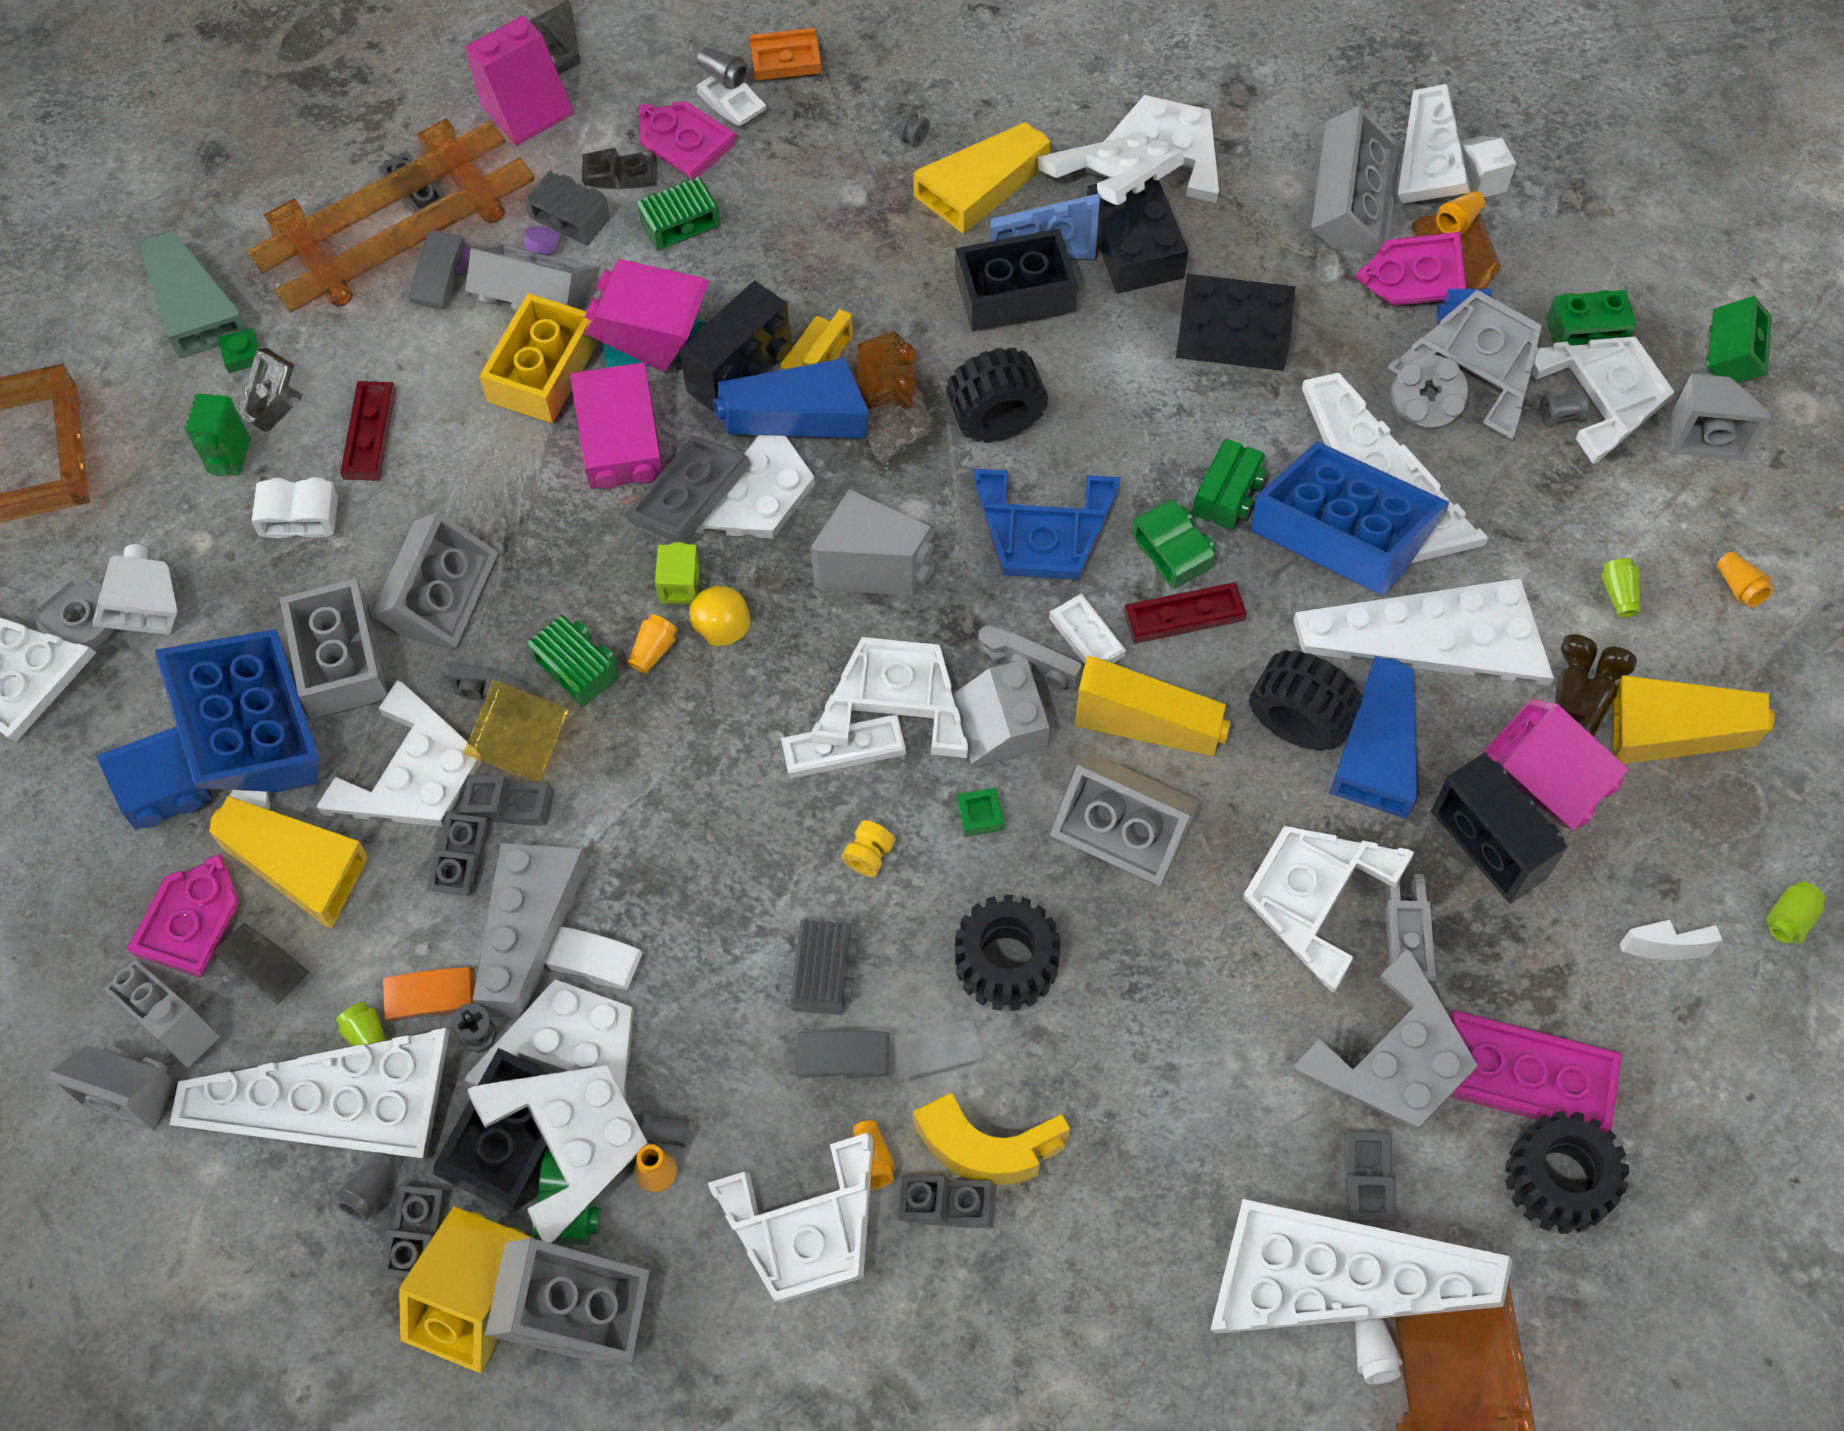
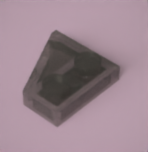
[530,0,581,75]

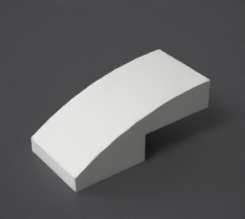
[697,76,766,127]
[1619,920,1723,960]
[544,926,643,990]

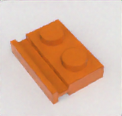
[749,27,822,81]

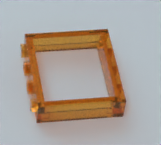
[0,363,90,523]

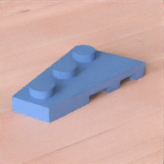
[990,194,1100,259]

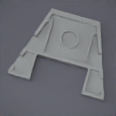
[1387,290,1543,441]
[1293,948,1478,1130]

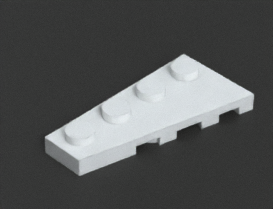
[1398,84,1470,204]

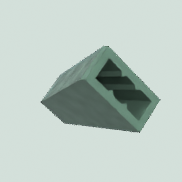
[138,231,247,359]

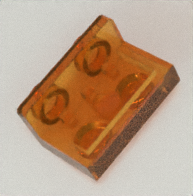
[856,331,916,410]

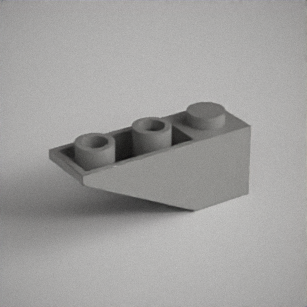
[104,959,220,1068]

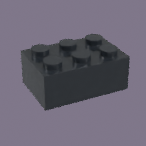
[1087,176,1188,294]
[955,228,1078,331]
[1175,274,1296,371]
[679,280,792,412]
[1431,752,1568,904]
[433,1047,550,1214]

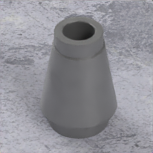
[697,47,749,89]
[336,1152,396,1221]

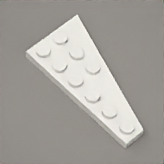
[1302,373,1488,563]
[1294,578,1554,686]
[0,618,97,742]
[169,1028,450,1159]
[1211,1199,1512,1334]

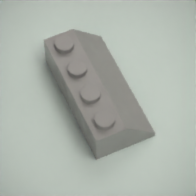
[1311,105,1400,255]

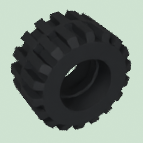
[946,347,1048,443]
[1249,650,1362,751]
[955,895,1061,1011]
[1505,1111,1630,1234]

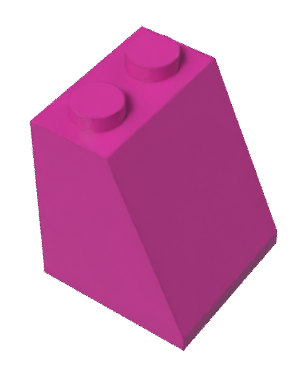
[465,15,573,146]
[584,259,709,372]
[570,362,663,489]
[1479,698,1629,831]

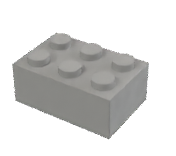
[279,578,388,719]
[485,1238,650,1365]

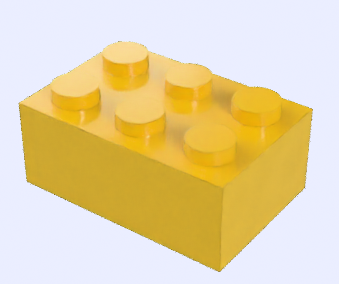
[479,293,599,424]

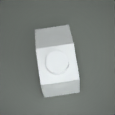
[1460,136,1516,197]

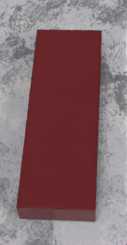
[340,381,396,481]
[1124,582,1247,644]

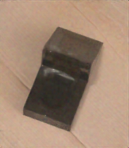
[238,348,302,432]

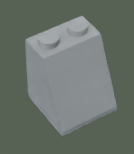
[810,489,934,596]

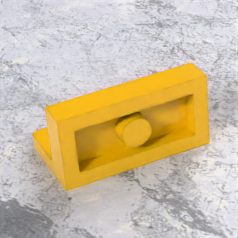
[780,309,853,370]

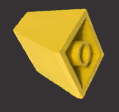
[399,1206,534,1374]

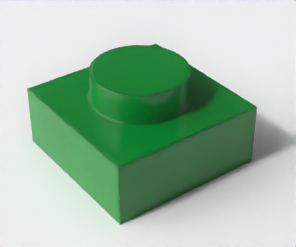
[218,328,264,373]
[956,787,1004,837]

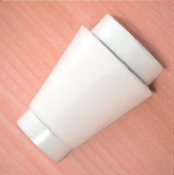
[1355,1318,1403,1384]

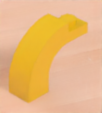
[913,1092,1070,1185]

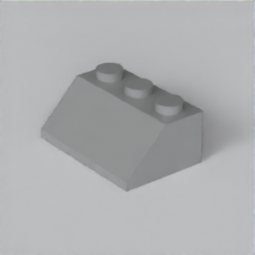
[465,243,597,310]
[370,511,498,649]
[1050,752,1200,886]

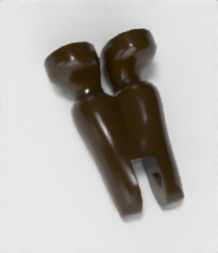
[1554,634,1637,737]

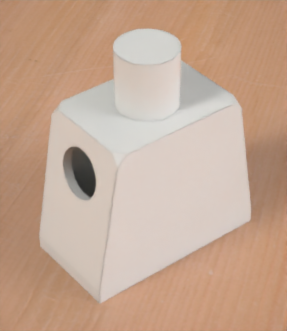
[93,544,177,635]

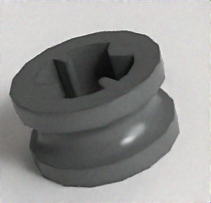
[899,112,930,147]

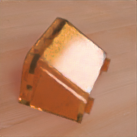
[1390,1281,1536,1431]

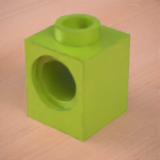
[655,542,700,604]

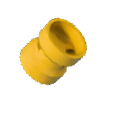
[841,820,896,877]

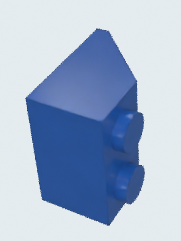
[96,726,213,830]

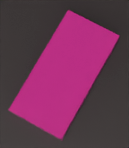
[1449,1010,1622,1134]

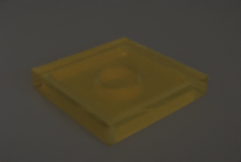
[463,679,569,782]

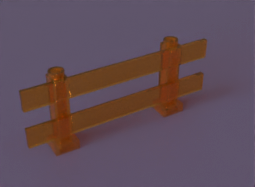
[246,118,536,313]

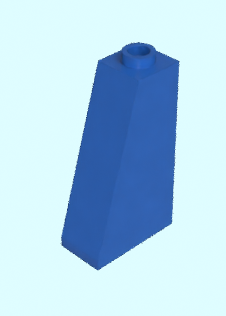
[713,358,869,438]
[1329,656,1417,819]

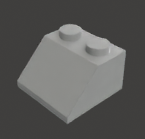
[1669,374,1771,461]
[952,659,1050,767]
[47,1045,177,1131]

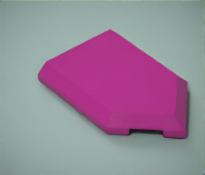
[638,101,737,179]
[1354,232,1466,306]
[126,853,240,977]

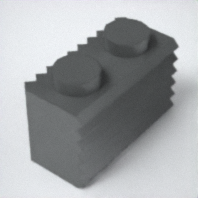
[525,170,610,245]
[790,919,858,1015]

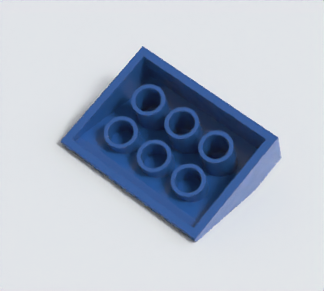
[1251,441,1449,595]
[155,629,319,792]

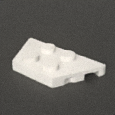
[695,435,815,539]

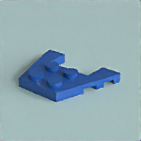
[974,469,1121,580]

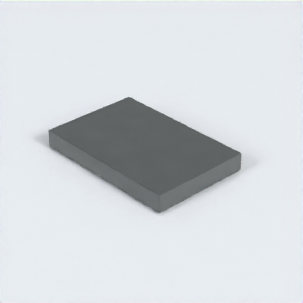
[625,435,752,543]

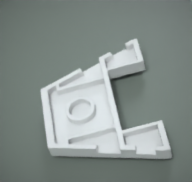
[1086,95,1219,203]
[1037,132,1184,205]
[1532,337,1674,464]
[812,637,968,758]
[316,680,483,827]
[1244,826,1414,993]
[464,979,634,1099]
[467,1065,647,1244]
[708,1133,873,1303]

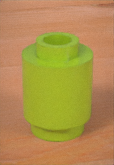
[1765,881,1826,944]

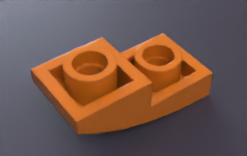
[383,967,475,1022]

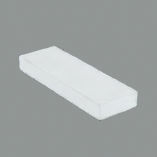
[781,714,906,779]

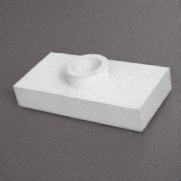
[1049,593,1126,664]

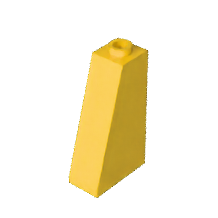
[913,122,1051,234]
[1075,655,1230,757]
[1611,675,1775,764]
[208,796,369,929]

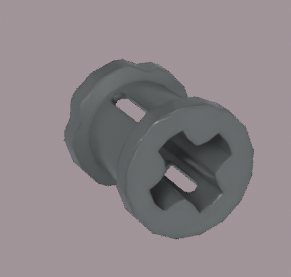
[1540,389,1589,427]
[451,1003,497,1053]

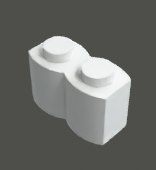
[252,477,338,538]

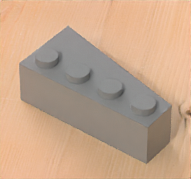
[473,843,589,1019]

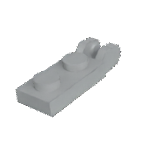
[978,624,1082,692]
[1385,874,1436,985]

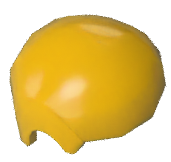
[689,585,751,646]

